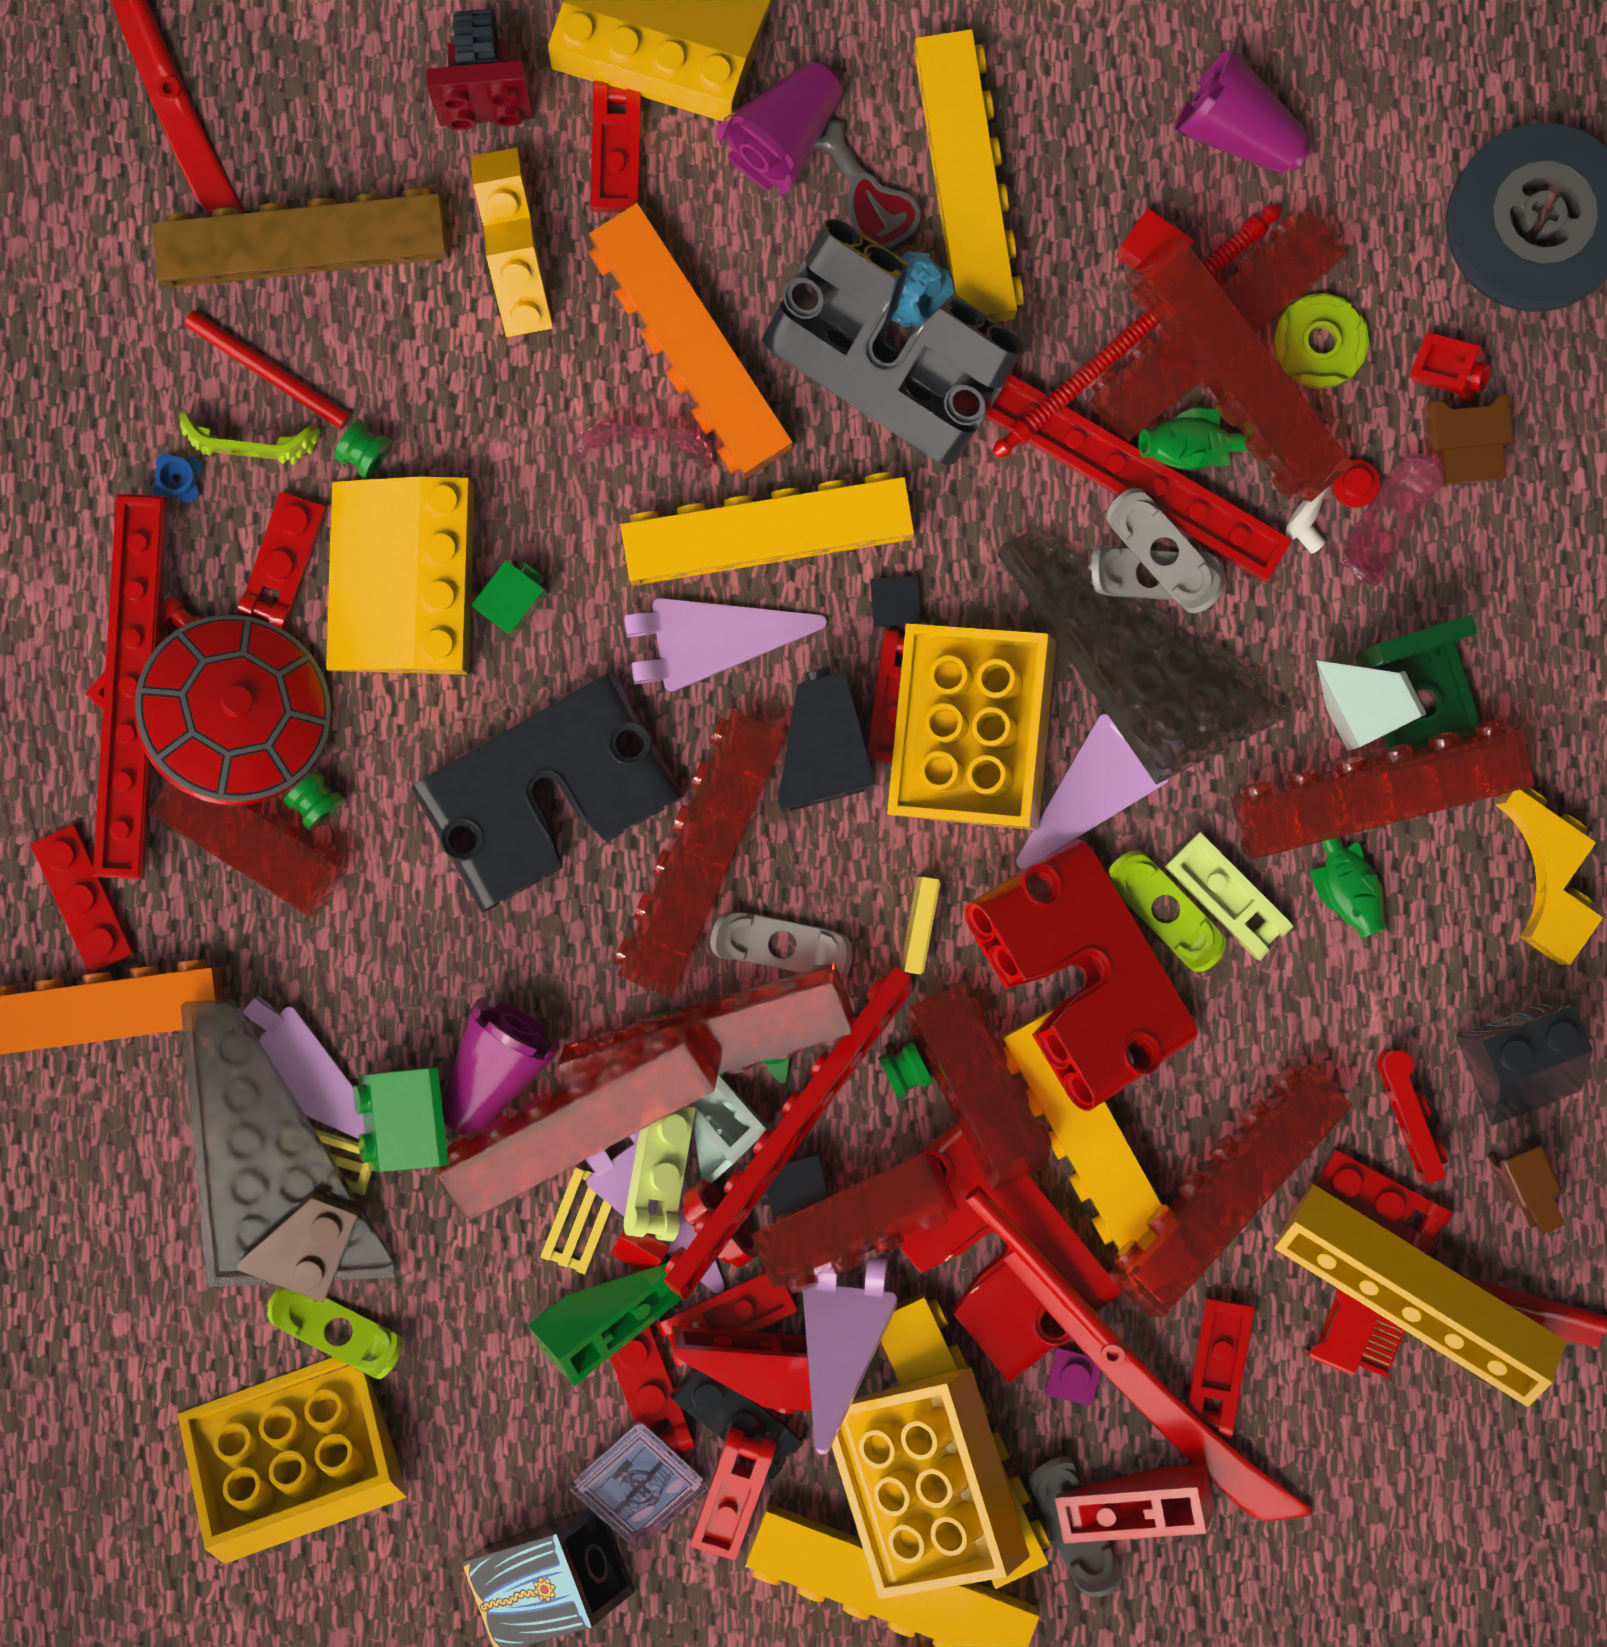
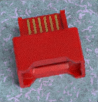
[1302,1288,1405,1378]

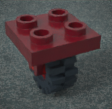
[426,9,534,130]

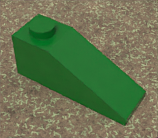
[528,1263,682,1386]

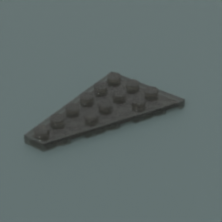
[997,527,1303,785]
[181,999,397,1288]

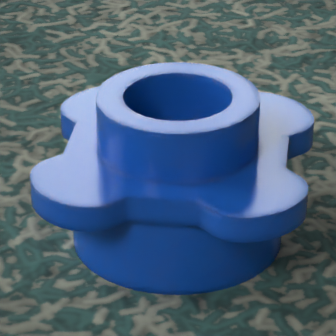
[152,453,203,503]

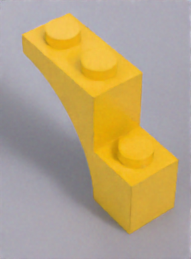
[471,147,553,337]
[1495,786,1603,965]

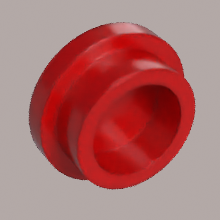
[1331,460,1380,508]

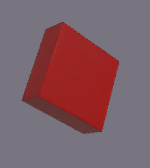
[610,1230,669,1272]

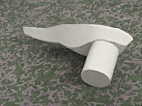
[1286,465,1337,554]

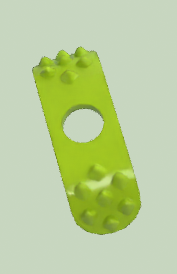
[179,410,321,465]
[1107,850,1226,972]
[267,1286,403,1379]

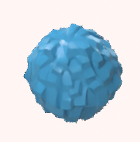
[891,251,955,328]

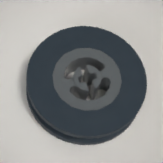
[1446,123,1607,312]

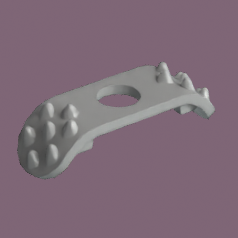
[1106,488,1224,613]
[1088,544,1225,600]
[710,911,853,981]

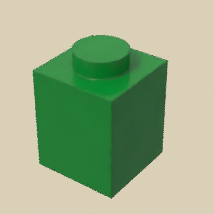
[471,560,548,639]

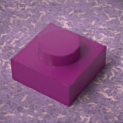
[1044,1346,1101,1406]

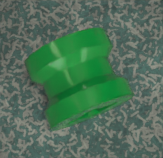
[334,419,393,480]
[284,771,345,830]
[878,1041,933,1100]

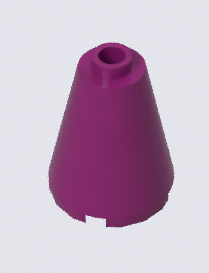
[1174,49,1311,174]
[717,62,843,194]
[442,997,560,1135]

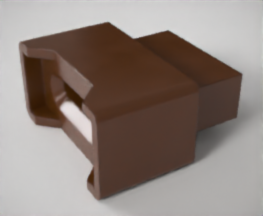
[1421,395,1515,487]
[1487,1138,1566,1234]

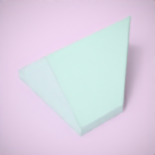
[1316,660,1426,751]
[683,1075,768,1184]

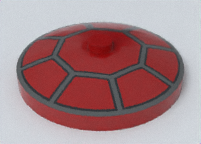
[134,615,331,805]

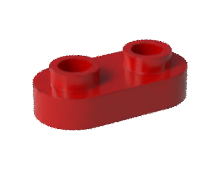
[682,1180,759,1267]

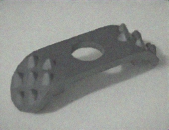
[1029,1457,1124,1597]

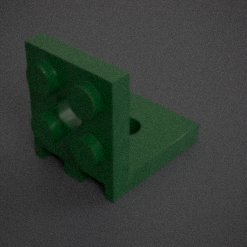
[1354,615,1484,764]

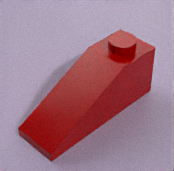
[671,1326,812,1414]
[1055,1463,1215,1543]

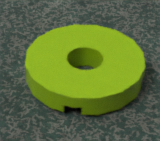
[1273,293,1369,389]

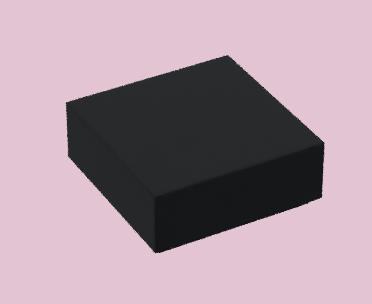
[870,576,921,628]

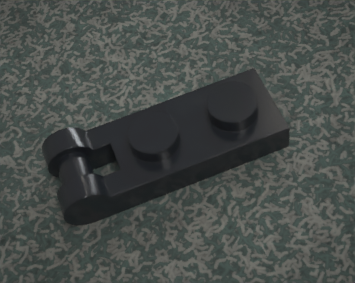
[670,1368,804,1480]

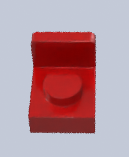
[1409,332,1491,404]

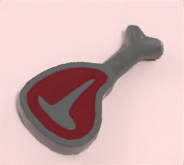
[814,119,921,251]

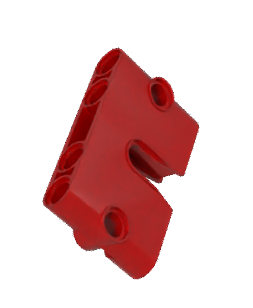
[964,839,1198,1111]
[862,1108,1122,1383]

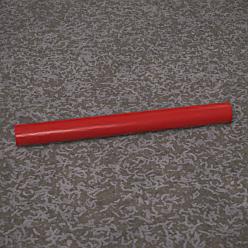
[184,310,351,430]

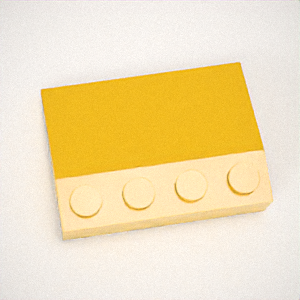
[548,0,772,121]
[326,477,475,675]
[887,624,1057,830]
[177,1357,407,1564]
[832,1367,1030,1599]

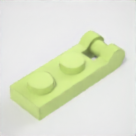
[1164,832,1293,961]
[624,1099,696,1242]

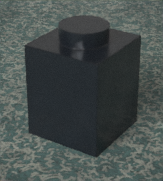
[760,1152,830,1216]

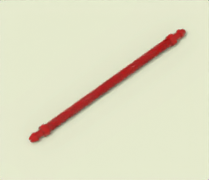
[992,204,1282,459]

